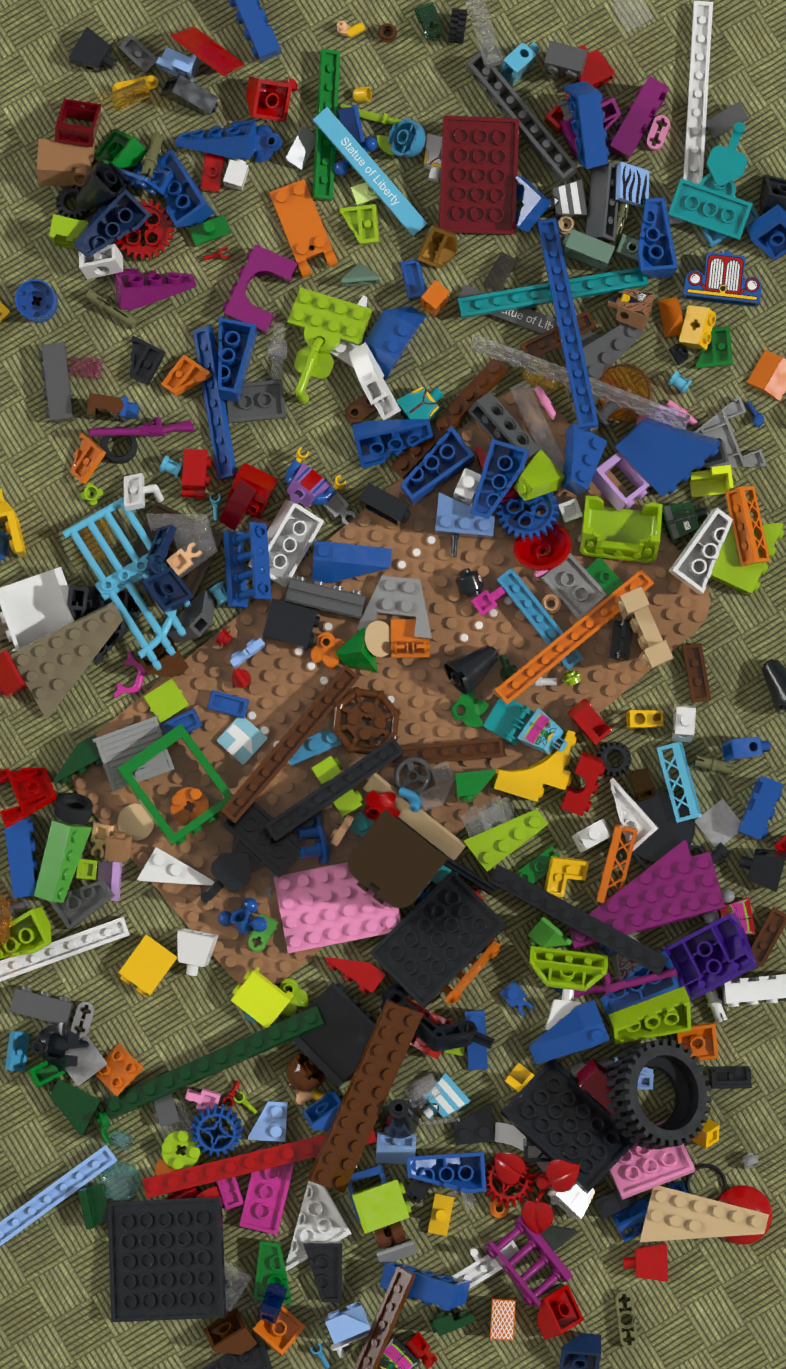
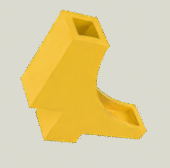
[490,729,577,802]

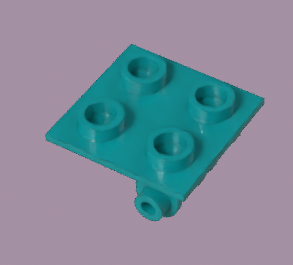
[483,698,535,746]

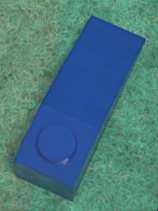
[464,1010,488,1070]

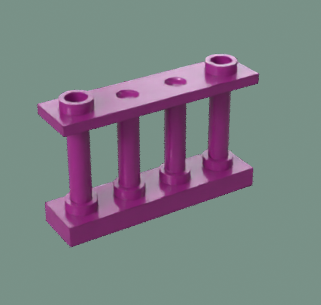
[484,1215,573,1308]

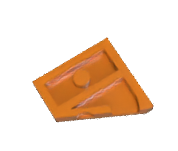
[160,355,212,397]

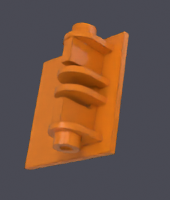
[390,619,430,658]
[95,1043,144,1096]

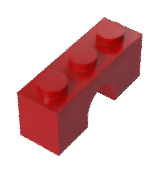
[561,751,606,816]

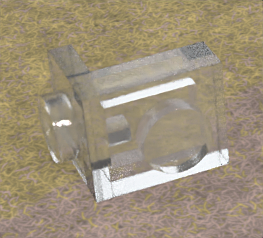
[448,1189,477,1211]

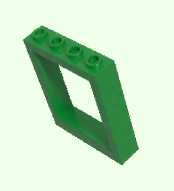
[116,724,233,846]

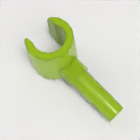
[234,1091,258,1115]

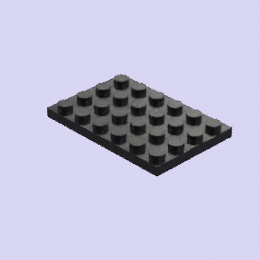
[369,870,507,1009]
[500,1059,635,1194]

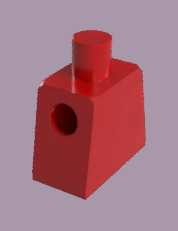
[576,45,615,88]
[623,1242,668,1282]

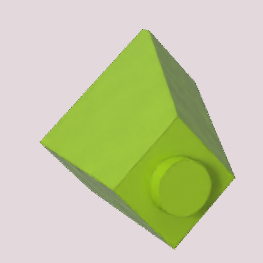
[513,450,565,501]

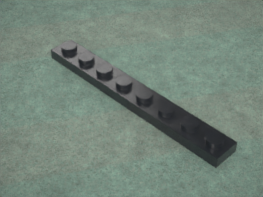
[264,737,404,842]

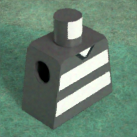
[546,179,587,219]

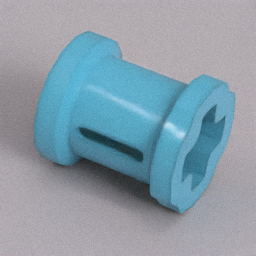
[668,370,692,395]
[160,455,183,478]
[208,581,228,606]

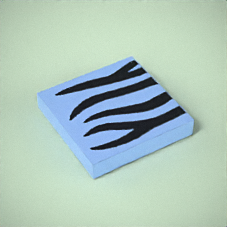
[615,162,650,209]

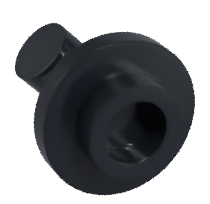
[668,344,689,366]

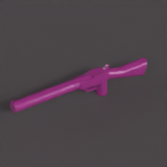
[89,417,194,437]
[574,968,678,998]

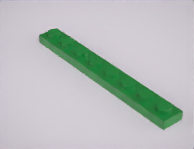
[312,48,341,201]

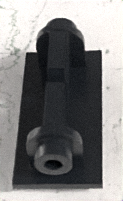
[609,620,633,661]

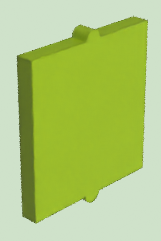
[144,678,189,723]

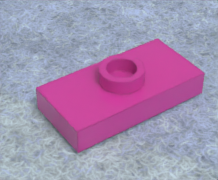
[216,1177,244,1210]

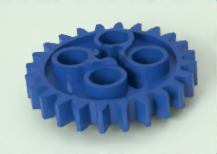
[496,492,559,542]

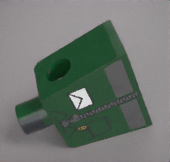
[662,502,708,543]

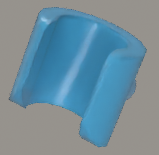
[310,1342,330,1369]

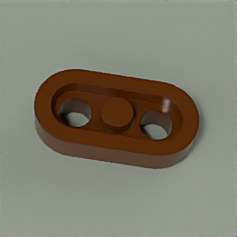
[345,394,377,424]

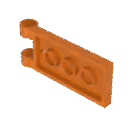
[269,179,338,278]

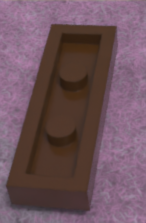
[682,643,711,703]
[751,907,786,968]

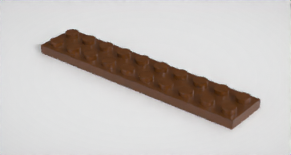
[308,999,423,1193]

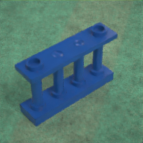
[223,522,272,609]

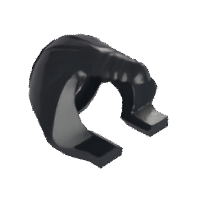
[31,1022,89,1071]

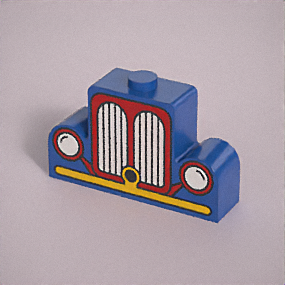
[682,251,762,307]

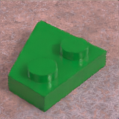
[696,326,733,369]

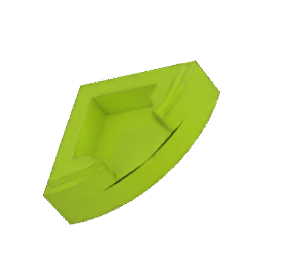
[377,135,394,157]

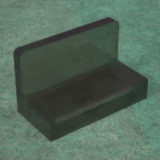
[482,252,519,292]

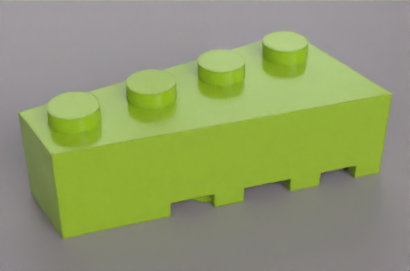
[463,809,548,872]
[609,986,691,1044]

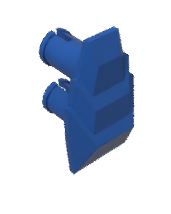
[296,817,331,864]

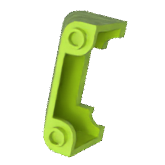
[580,495,663,563]

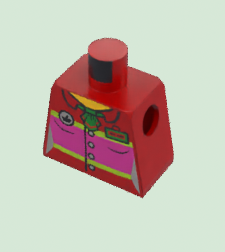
[718,898,756,935]

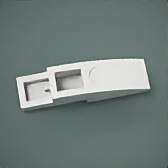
[349,343,401,420]

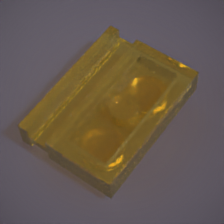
[80,519,113,563]

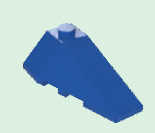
[157,149,215,228]
[637,198,678,278]
[470,439,529,519]
[312,541,392,584]
[529,999,610,1064]
[406,1152,487,1193]

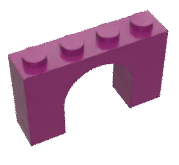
[222,244,298,336]

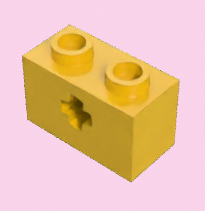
[679,305,716,350]

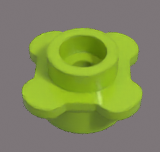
[80,483,103,505]
[562,670,581,686]

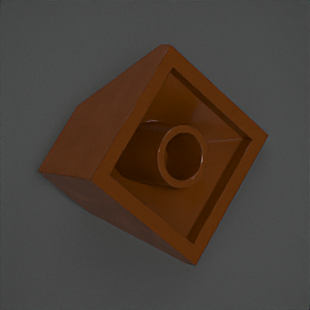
[137,637,189,678]
[204,1308,257,1355]

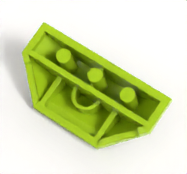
[529,946,608,991]

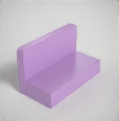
[97,862,122,902]

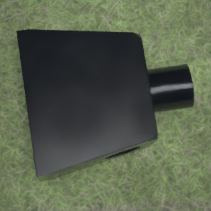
[68,27,117,73]
[739,848,786,892]

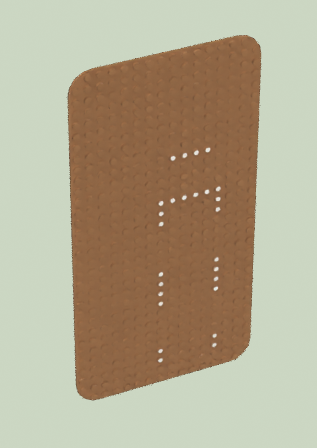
[72,389,710,985]

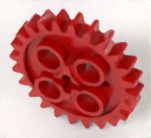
[116,199,175,261]

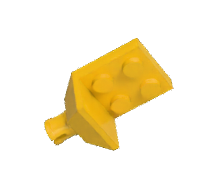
[0,488,27,558]

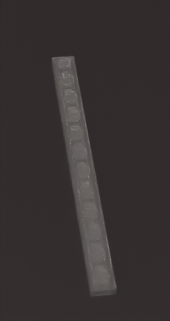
[471,334,690,430]

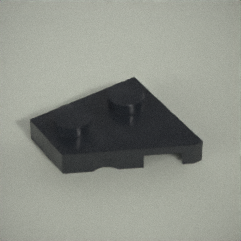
[130,336,166,386]

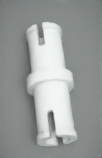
[705,988,727,1023]

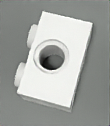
[79,244,123,279]

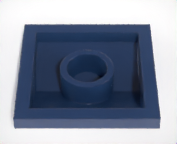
[141,567,194,612]

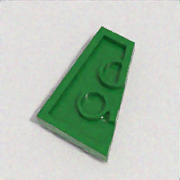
[253,1240,292,1305]

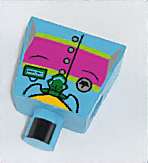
[517,708,567,754]

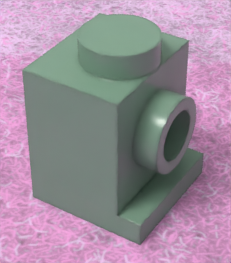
[615,234,639,263]

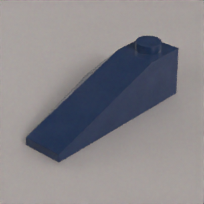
[73,189,151,258]

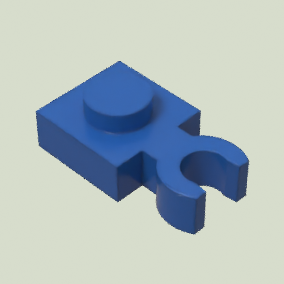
[500,980,533,1016]

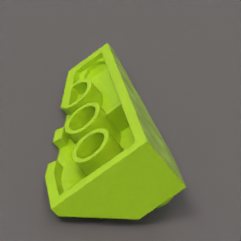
[0,907,51,959]

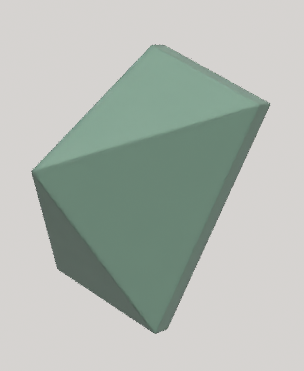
[341,263,380,287]

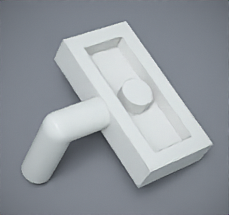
[124,473,164,511]

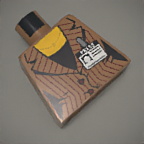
[607,289,655,331]

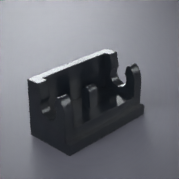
[710,1066,752,1089]
[404,1178,432,1203]

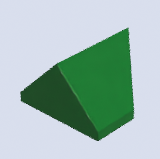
[335,627,378,673]

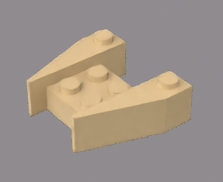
[617,586,673,670]

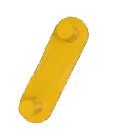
[112,75,159,97]

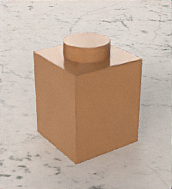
[105,831,132,863]

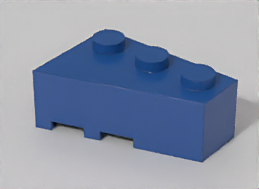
[562,423,607,496]
[737,776,784,841]

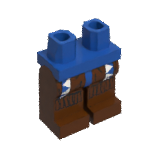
[87,393,139,422]

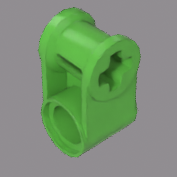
[248,913,279,952]

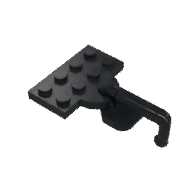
[200,801,303,906]

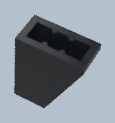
[160,75,219,116]

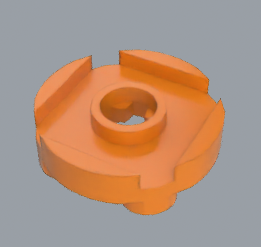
[170,787,209,826]

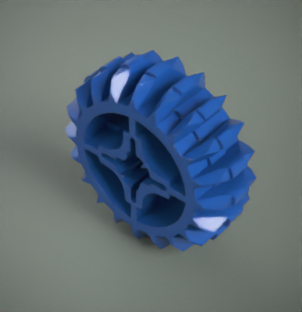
[190,1103,243,1156]

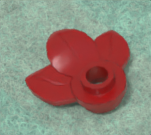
[364,790,401,821]

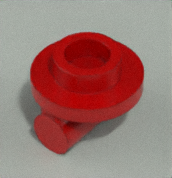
[232,668,251,689]

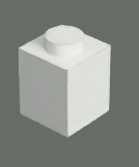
[223,159,249,191]

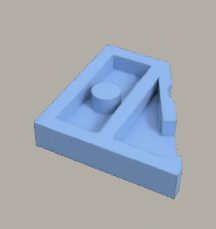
[248,1101,288,1142]

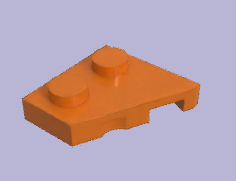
[70,432,106,484]

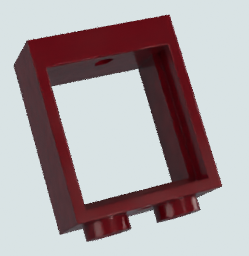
[55,99,102,147]

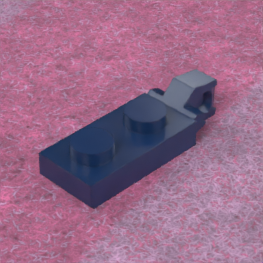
[145,525,177,576]

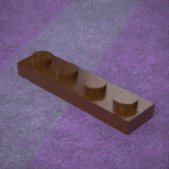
[520,310,597,363]

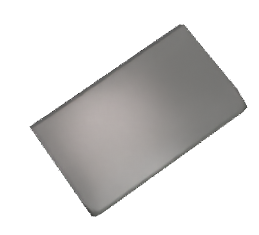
[285,126,316,171]
[376,1239,417,1265]

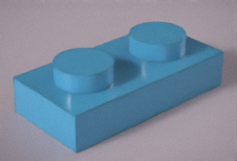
[5,1031,30,1072]

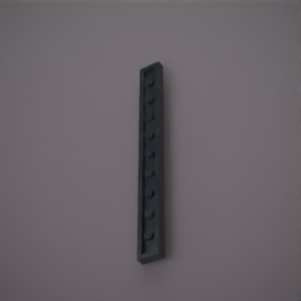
[488,864,669,976]

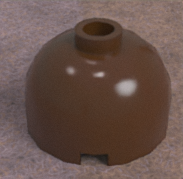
[286,1053,325,1092]

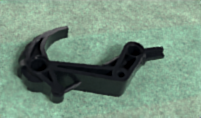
[380,983,495,1052]

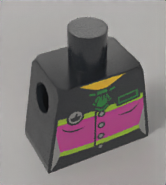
[378,1334,420,1369]

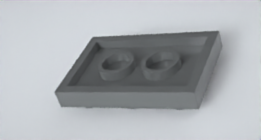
[227,379,286,424]

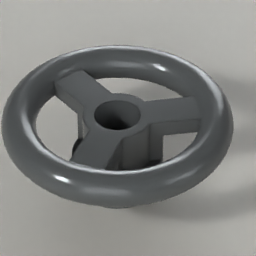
[394,756,433,794]

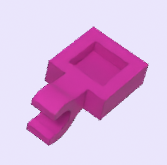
[471,587,506,617]

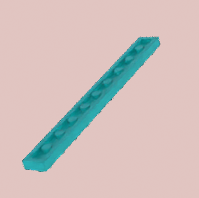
[457,267,648,319]

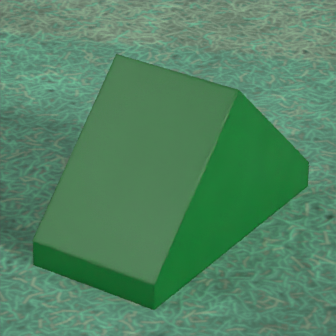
[28,1061,66,1088]

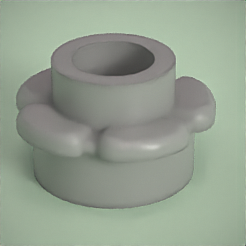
[741,1153,759,1169]

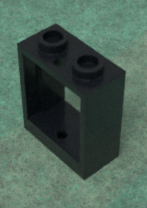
[359,482,411,527]

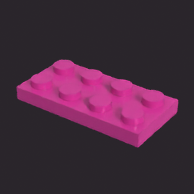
[239,1149,295,1235]

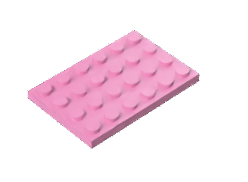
[273,862,401,954]

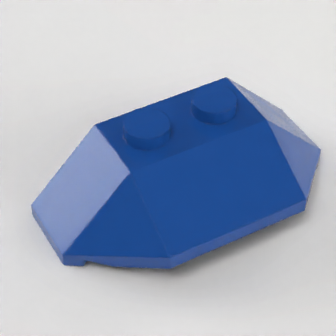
[364,306,426,380]

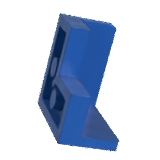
[515,175,552,232]

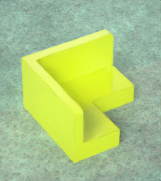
[689,465,734,498]

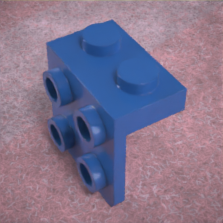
[119,162,173,195]

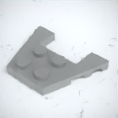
[695,396,767,469]
[357,575,432,640]

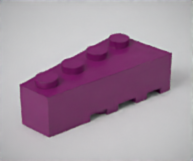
[608,76,669,161]

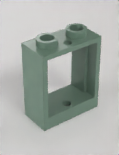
[562,229,615,272]

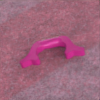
[114,651,146,698]

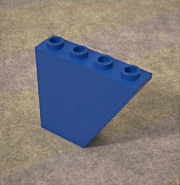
[615,417,721,497]

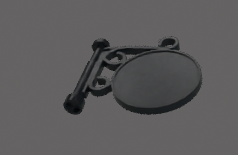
[617,791,730,870]

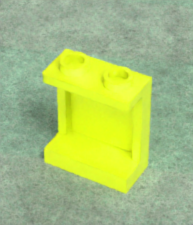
[231,967,294,1028]

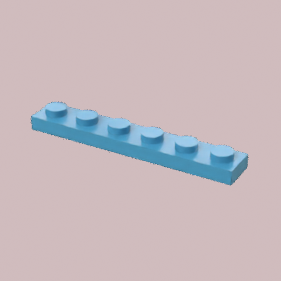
[496,568,584,671]

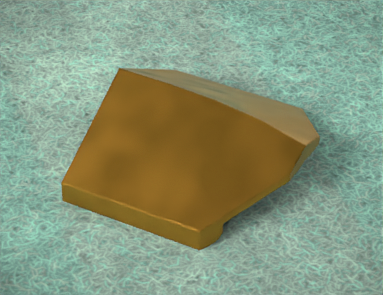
[417,225,458,269]

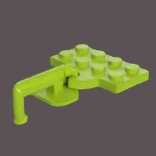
[287,287,372,404]

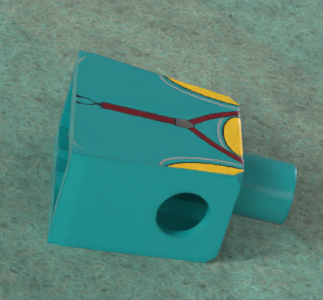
[396,387,444,421]

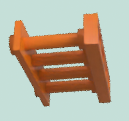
[443,940,501,1005]

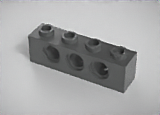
[468,392,540,462]

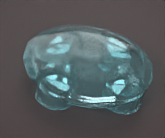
[101,1162,140,1201]

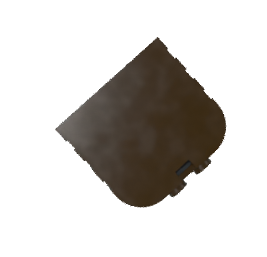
[348,809,448,908]

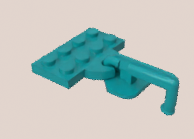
[668,122,753,241]

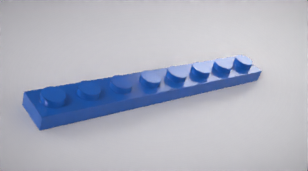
[193,326,237,480]

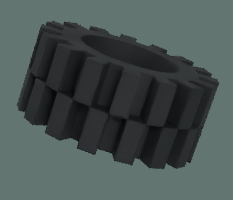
[448,8,468,44]
[56,185,90,220]
[596,741,632,777]

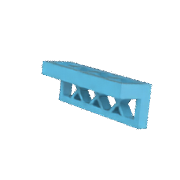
[657,742,702,823]

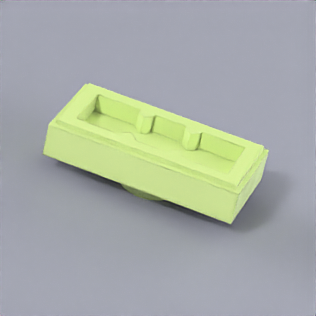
[351,175,387,206]

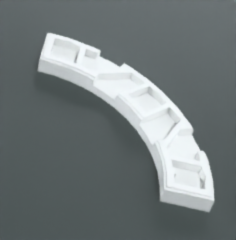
[494,1122,557,1205]

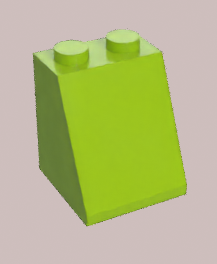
[352,1179,412,1234]

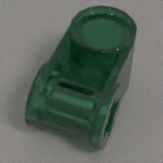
[414,2,442,41]

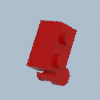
[182,449,211,500]

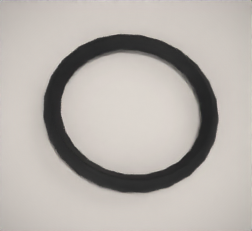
[686,1164,727,1201]

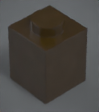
[629,768,656,802]

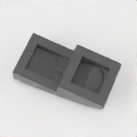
[706,102,748,139]
[153,1093,180,1127]

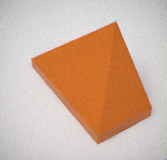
[658,297,683,338]

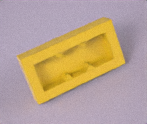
[428,1193,454,1236]

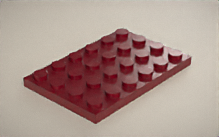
[439,115,519,235]

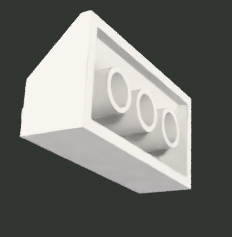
[247,500,324,588]

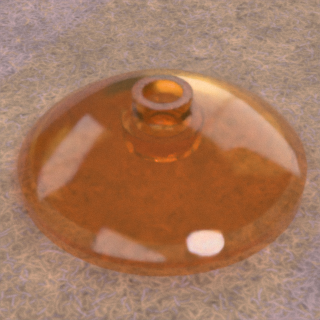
[598,364,652,421]

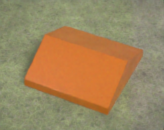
[746,350,786,401]
[676,1022,719,1061]
[252,1302,306,1356]

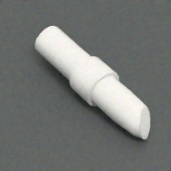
[531,677,557,687]

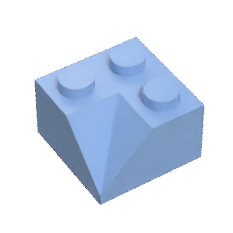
[325,1302,371,1344]

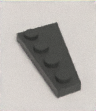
[583,323,644,385]

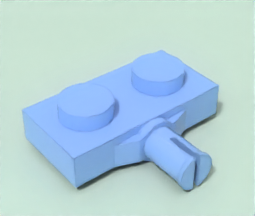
[230,638,266,669]

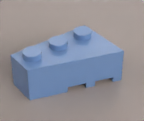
[435,493,495,539]

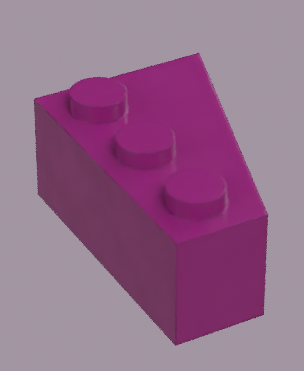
[558,97,622,157]

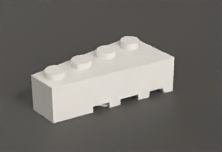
[668,508,733,594]
[720,974,786,1007]

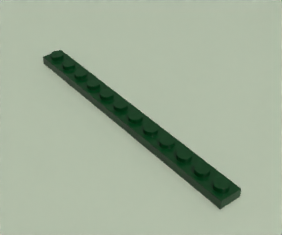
[103,1006,325,1120]

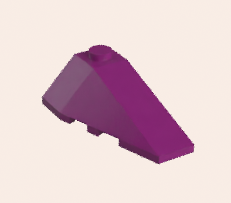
[114,268,196,310]

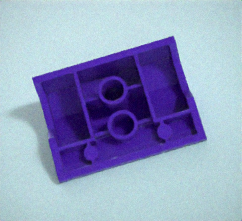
[662,912,757,1002]

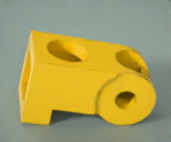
[626,710,664,729]

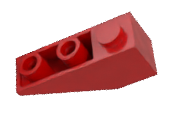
[325,957,386,994]

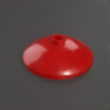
[514,524,572,571]
[717,1185,772,1245]

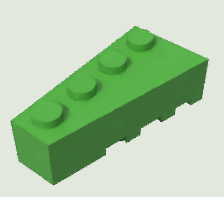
[34,821,92,903]

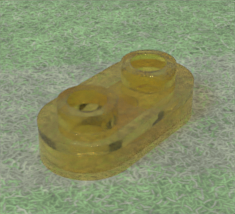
[522,369,561,390]

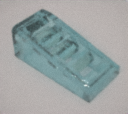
[111,1129,135,1151]

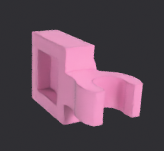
[185,1088,221,1111]

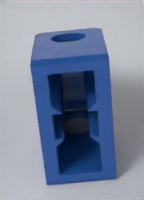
[721,737,770,762]

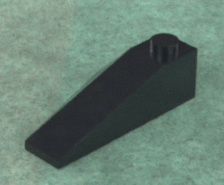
[759,174,786,214]

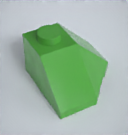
[527,917,572,948]

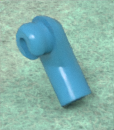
[398,787,422,812]

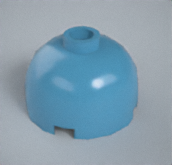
[388,118,426,158]

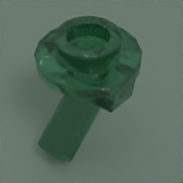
[499,653,519,681]

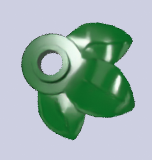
[451,690,489,728]
[95,1111,112,1144]

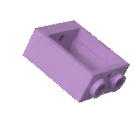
[591,451,651,512]

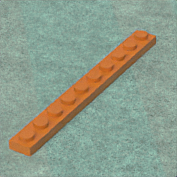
[494,569,654,706]

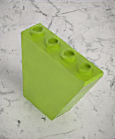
[710,523,785,596]

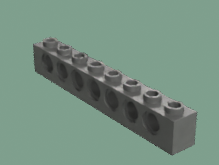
[466,51,578,184]

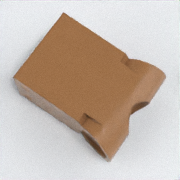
[37,139,95,187]

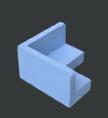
[156,47,201,82]

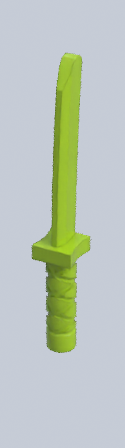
[340,104,403,127]

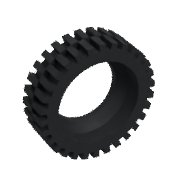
[606,1039,712,1150]

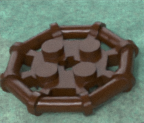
[331,687,401,755]

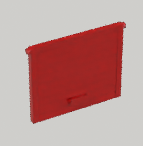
[171,26,245,77]

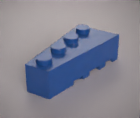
[228,0,281,63]
[564,81,609,169]
[218,317,257,403]
[400,425,475,506]
[4,815,38,898]
[380,1262,471,1311]

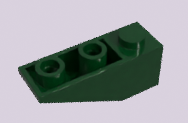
[53,735,102,785]

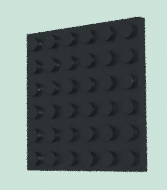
[107,1197,226,1322]

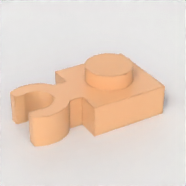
[166,542,203,576]
[329,815,354,847]
[91,822,114,858]

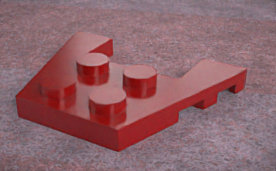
[0,767,57,828]

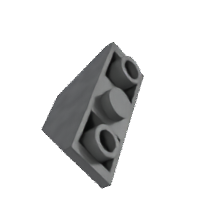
[167,589,216,643]

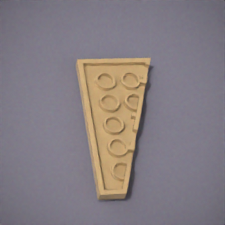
[639,1186,769,1242]

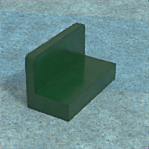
[78,1183,108,1230]

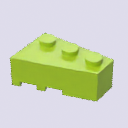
[49,214,111,249]

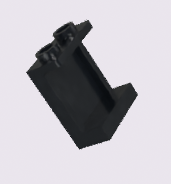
[262,598,320,650]

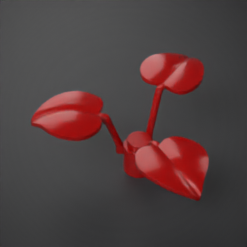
[494,1152,580,1234]

